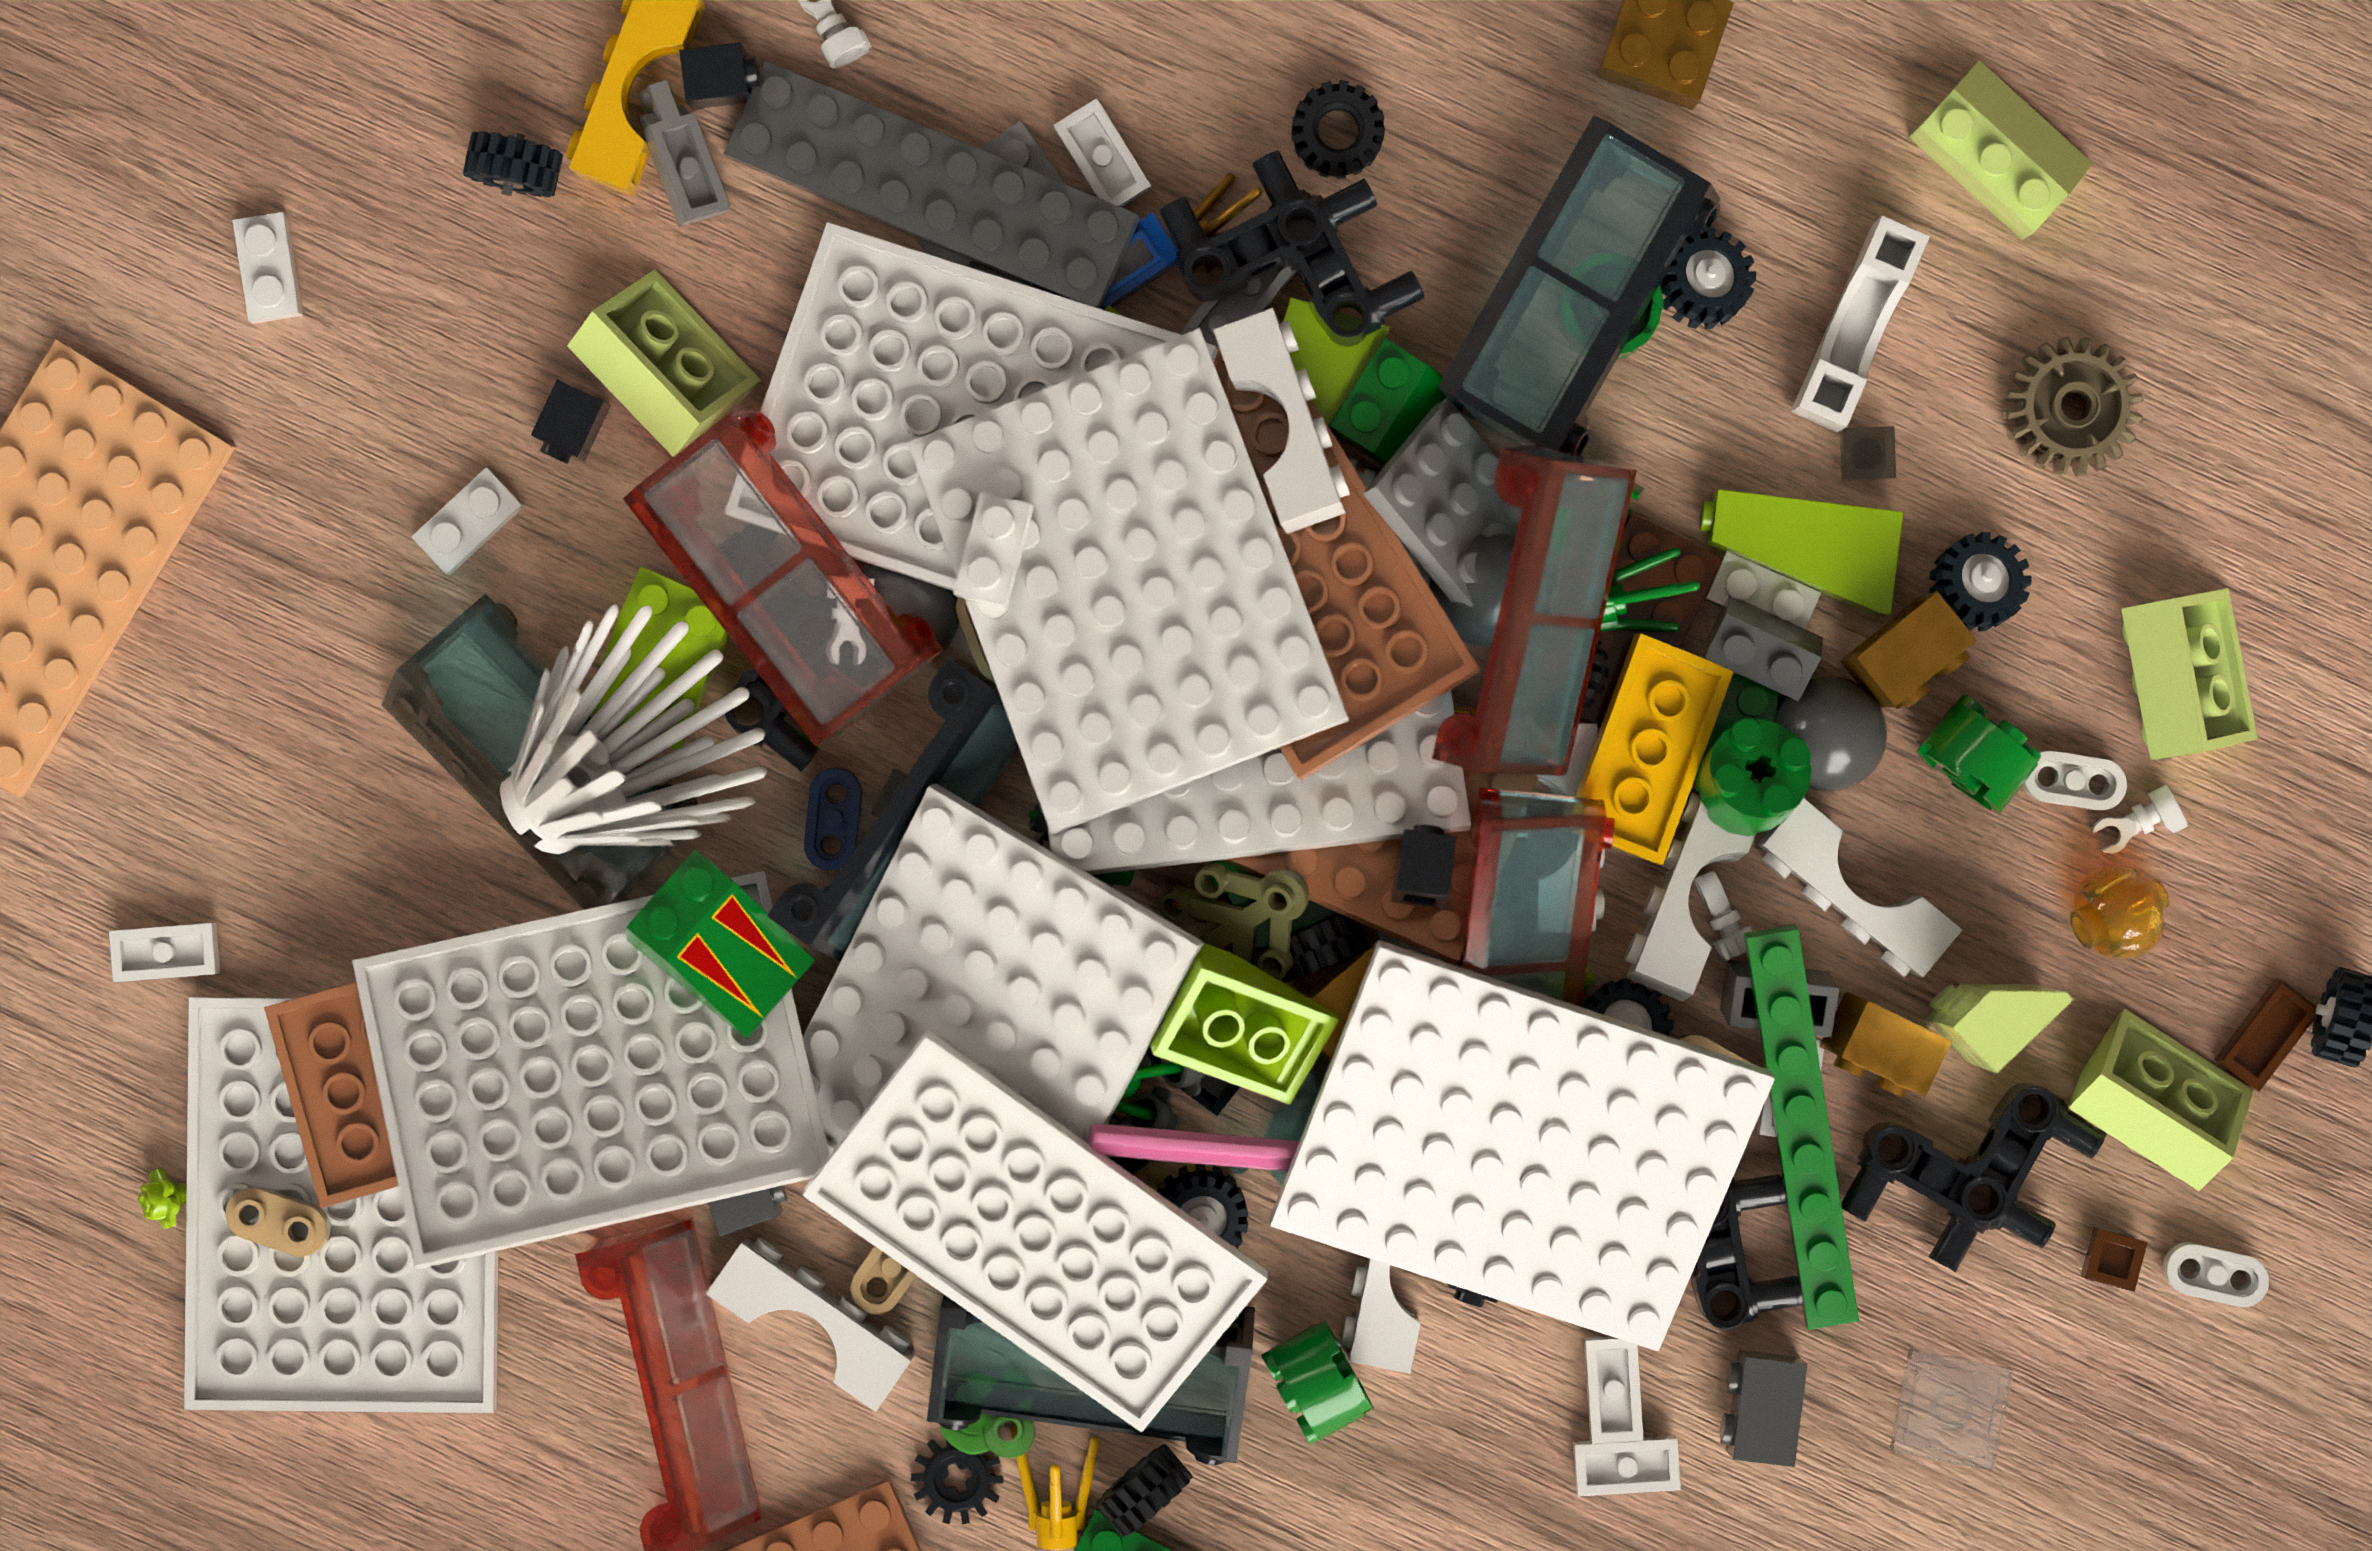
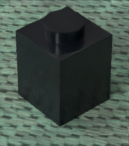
[679,42,759,110]
[531,379,611,464]
[1390,824,1457,910]

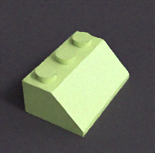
[1909,60,2093,240]
[567,269,761,458]
[2121,588,2258,761]
[1925,983,2073,1073]
[2068,1008,2254,1191]

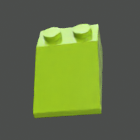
[592,566,742,749]
[1150,943,1339,1104]

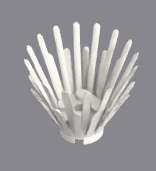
[500,605,767,854]

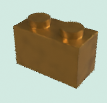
[1820,991,1952,1098]

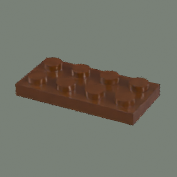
[1547,514,1723,728]

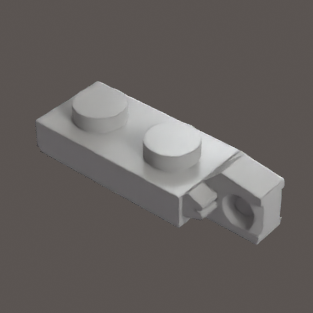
[638,80,730,227]

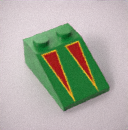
[625,849,815,1040]

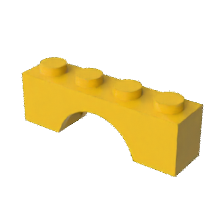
[566,0,706,197]

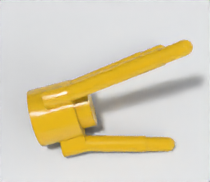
[1010,1425,1100,1550]

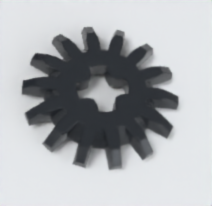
[911,1439,1004,1525]

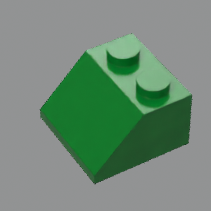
[1329,338,1466,466]

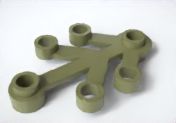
[1159,862,1309,980]

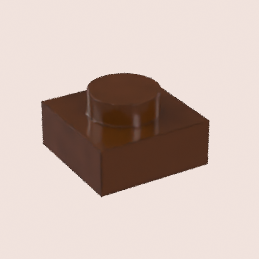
[2080,1227,2148,1292]

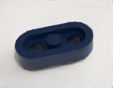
[804,768,863,871]

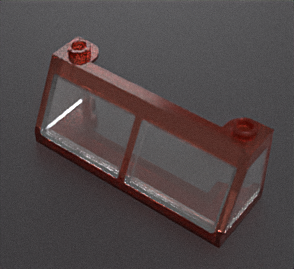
[623,405,944,746]
[575,1217,762,1551]

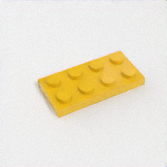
[1564,633,1734,865]

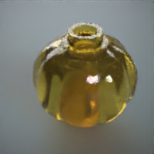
[2070,865,2169,960]

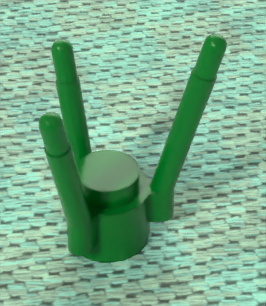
[1580,547,1700,632]

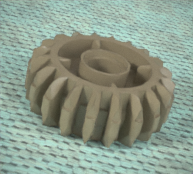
[2002,337,2143,477]

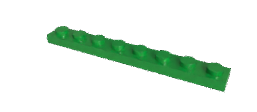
[1744,924,1859,1330]

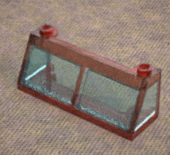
[1432,445,1637,776]
[1460,787,1615,1007]

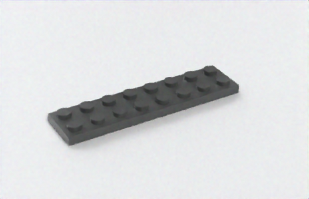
[723,60,1140,309]

